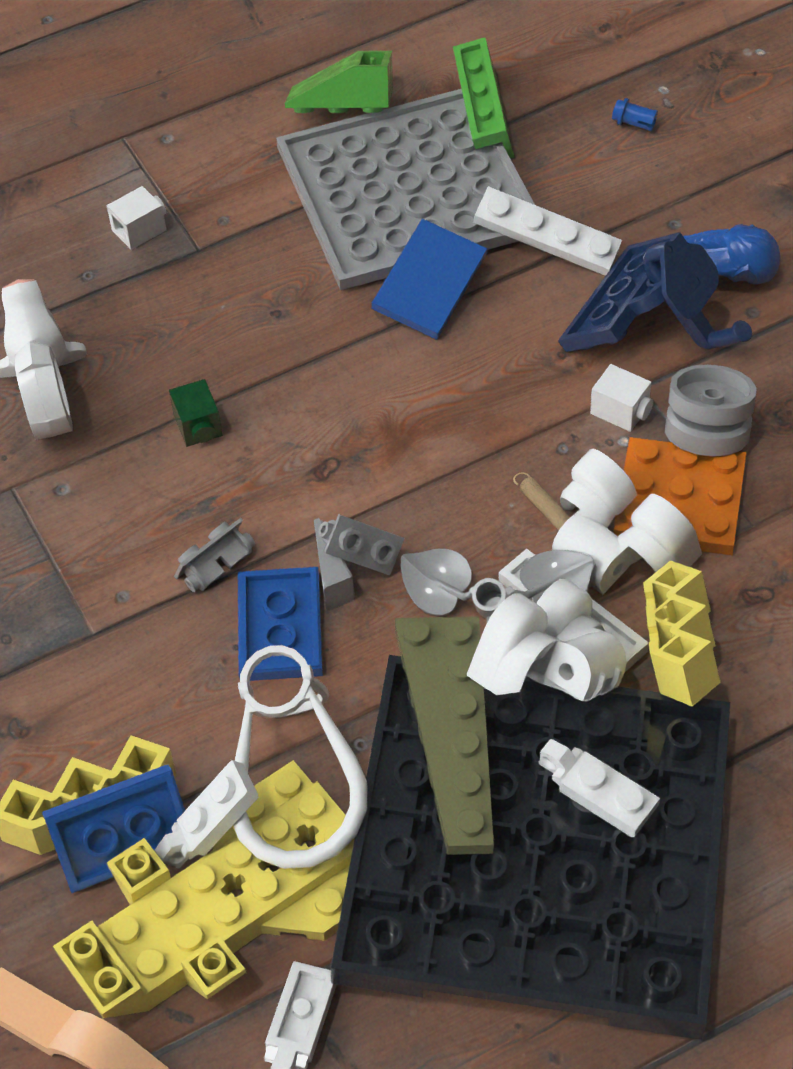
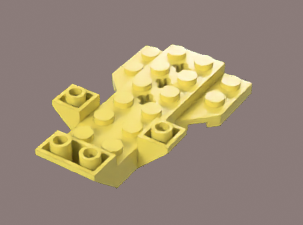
[53,760,355,1018]

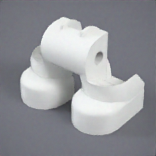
[552,449,702,595]
[467,579,627,702]

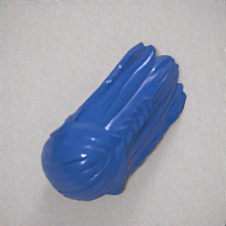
[683,224,781,284]

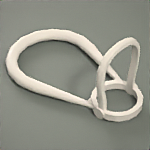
[233,645,367,869]

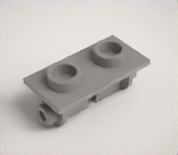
[318,514,405,575]
[174,517,255,592]

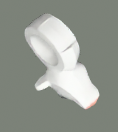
[0,279,87,440]

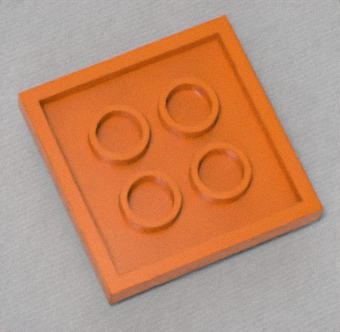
[613,437,746,556]

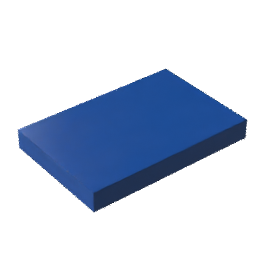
[371,218,487,340]
[238,567,323,681]
[42,764,185,893]

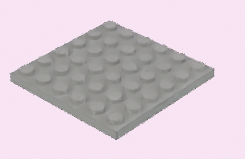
[276,89,535,290]

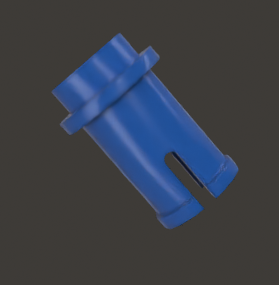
[612,98,658,132]

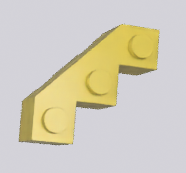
[643,560,720,707]
[0,735,176,855]

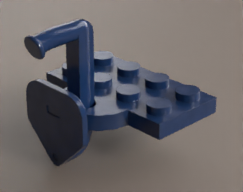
[558,232,752,352]

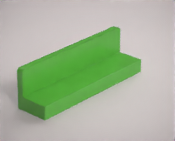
[453,37,515,159]

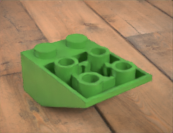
[285,51,393,113]

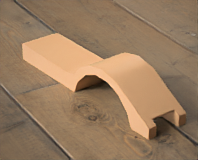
[0,967,169,1069]

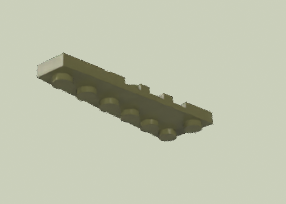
[395,617,494,855]

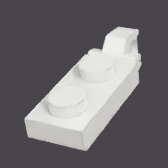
[539,739,660,837]
[155,760,259,868]
[264,961,337,1069]

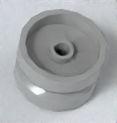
[665,364,757,456]

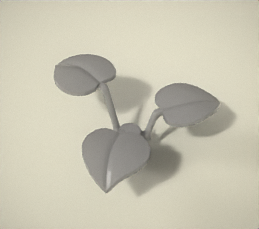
[401,549,594,623]

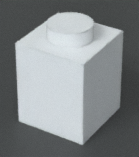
[107,186,167,250]
[590,364,653,432]

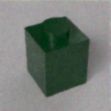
[169,379,223,447]

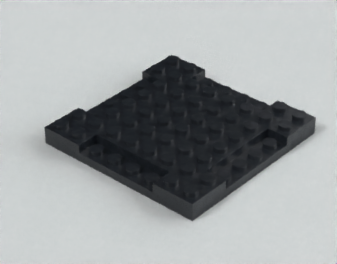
[331,655,731,1040]

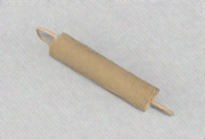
[513,472,571,530]

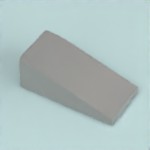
[314,518,355,610]

